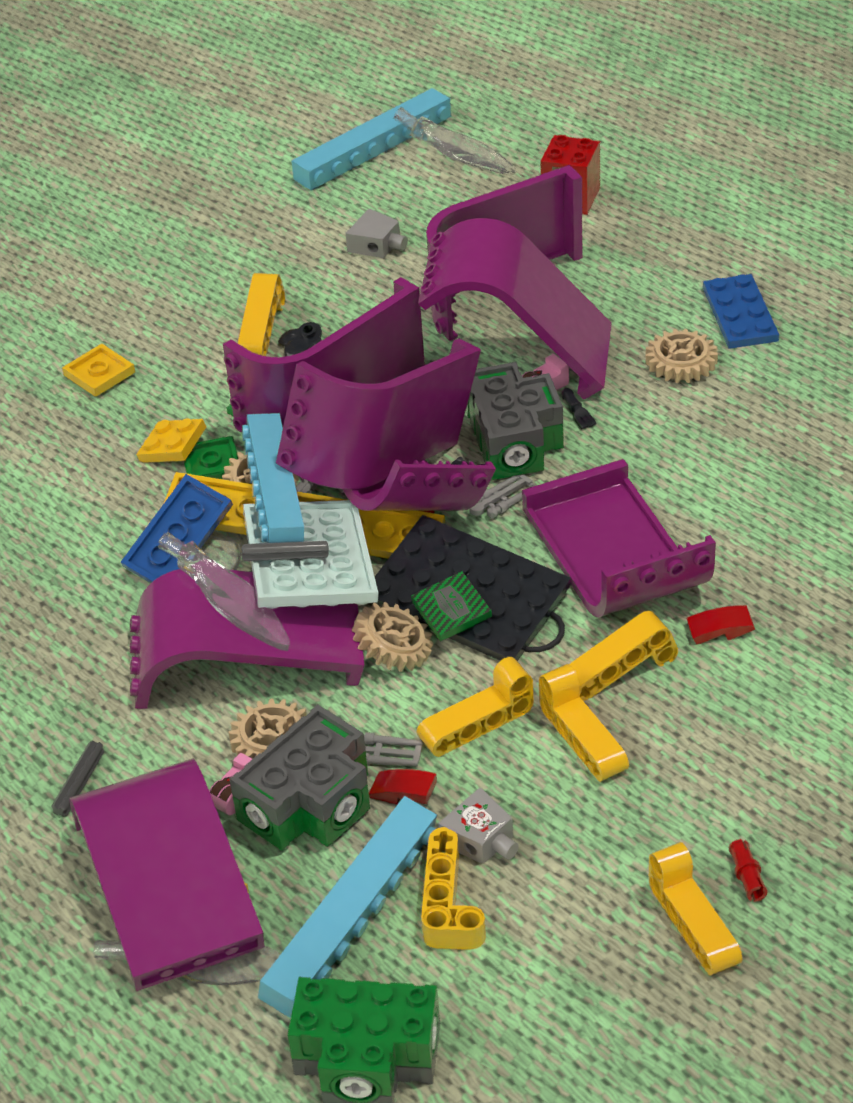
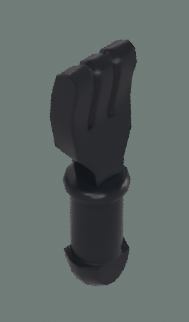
[561,388,597,430]

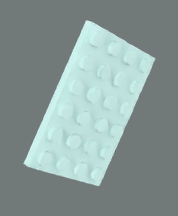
[243,500,378,609]

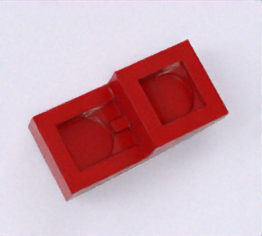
[686,605,756,645]
[369,769,437,805]

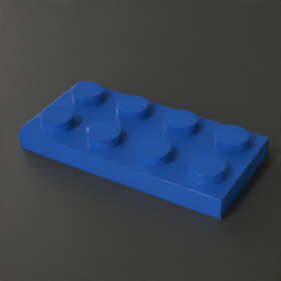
[703,274,779,349]
[121,474,233,583]

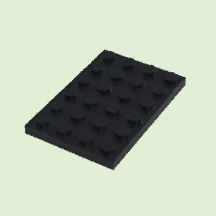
[371,515,571,661]

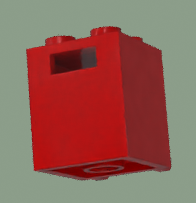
[540,135,600,215]

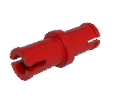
[728,839,768,902]

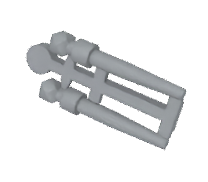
[469,474,536,519]
[364,732,423,767]

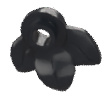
[278,322,322,356]

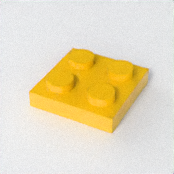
[62,344,135,397]
[136,418,207,463]

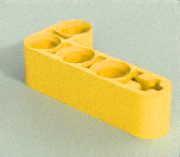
[238,273,285,356]
[570,611,679,701]
[416,657,534,757]
[539,664,629,782]
[421,827,486,950]
[649,842,743,976]

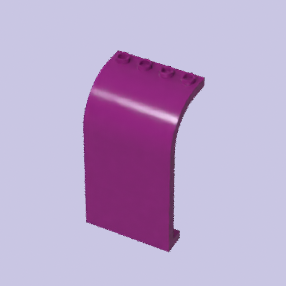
[426,165,583,341]
[418,218,612,399]
[223,277,425,432]
[276,338,481,489]
[522,459,716,617]
[342,460,496,511]
[129,567,365,709]
[69,758,265,992]

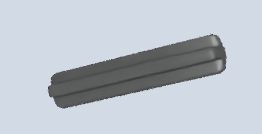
[241,541,329,561]
[52,741,104,817]

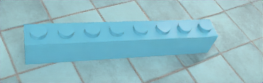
[291,88,451,190]
[242,413,304,543]
[258,796,437,1018]

